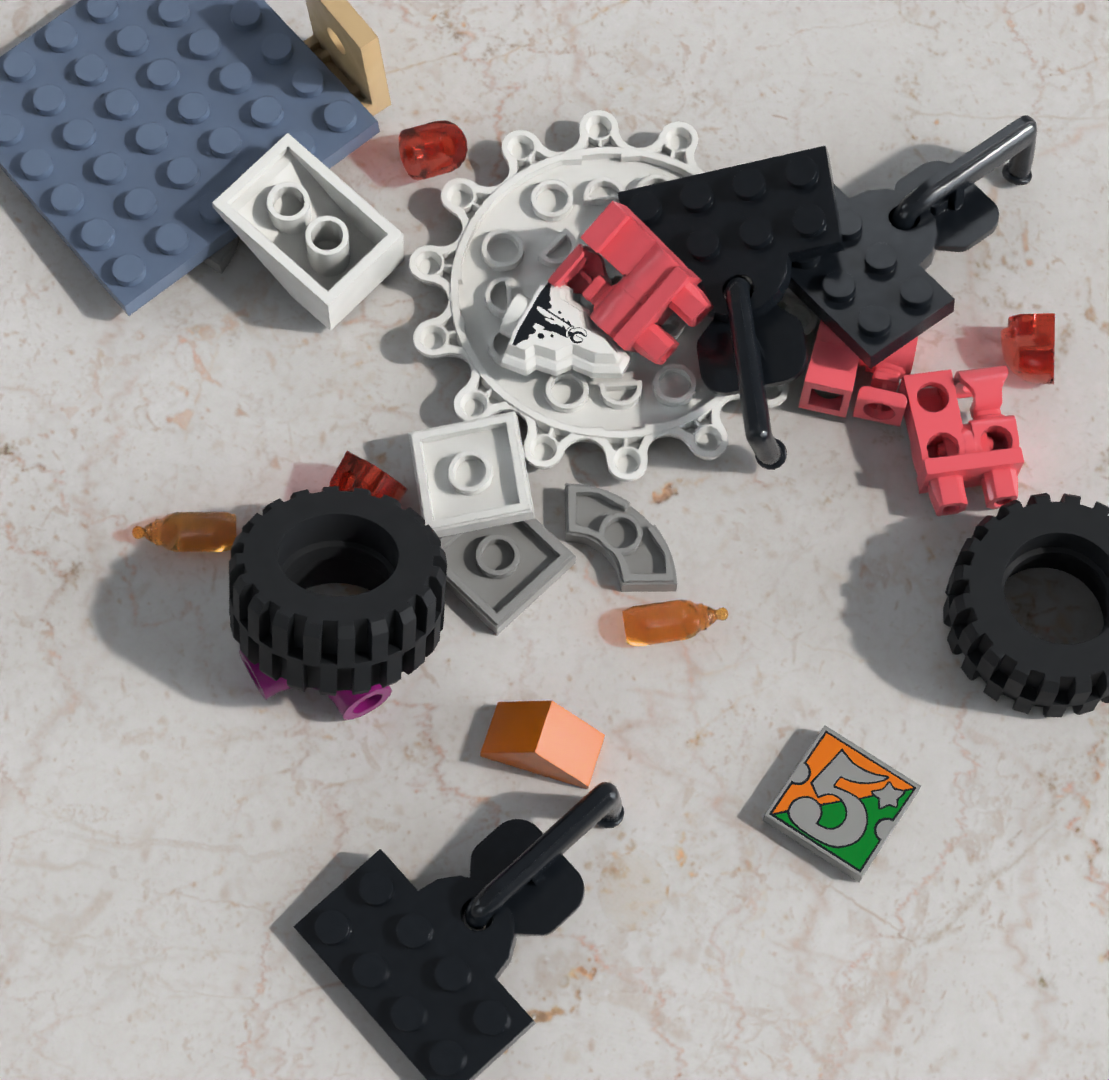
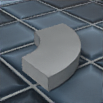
[565,483,677,592]

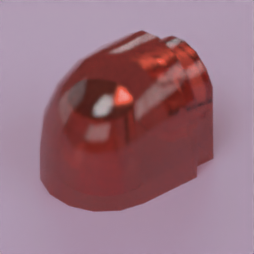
[399,120,468,180]
[1001,313,1055,385]
[329,451,408,502]

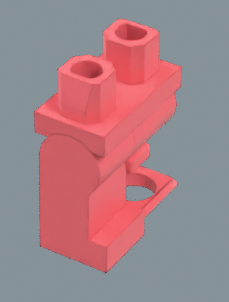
[547,201,714,365]
[798,320,918,427]
[897,365,1024,516]

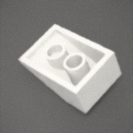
[212,133,404,331]

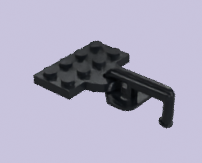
[788,115,1037,369]
[618,146,845,470]
[293,782,624,1080]

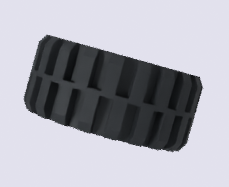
[229,486,447,696]
[943,493,1109,717]

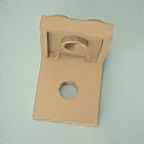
[303,0,391,116]

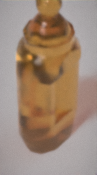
[132,512,237,552]
[622,599,728,646]

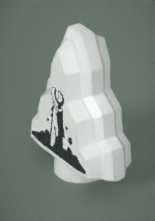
[500,276,631,378]

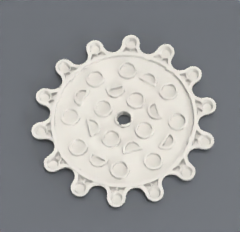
[409,110,818,482]

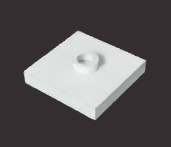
[408,411,535,537]

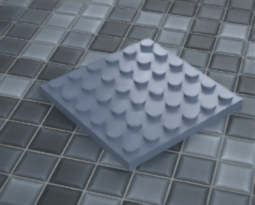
[0,0,380,316]

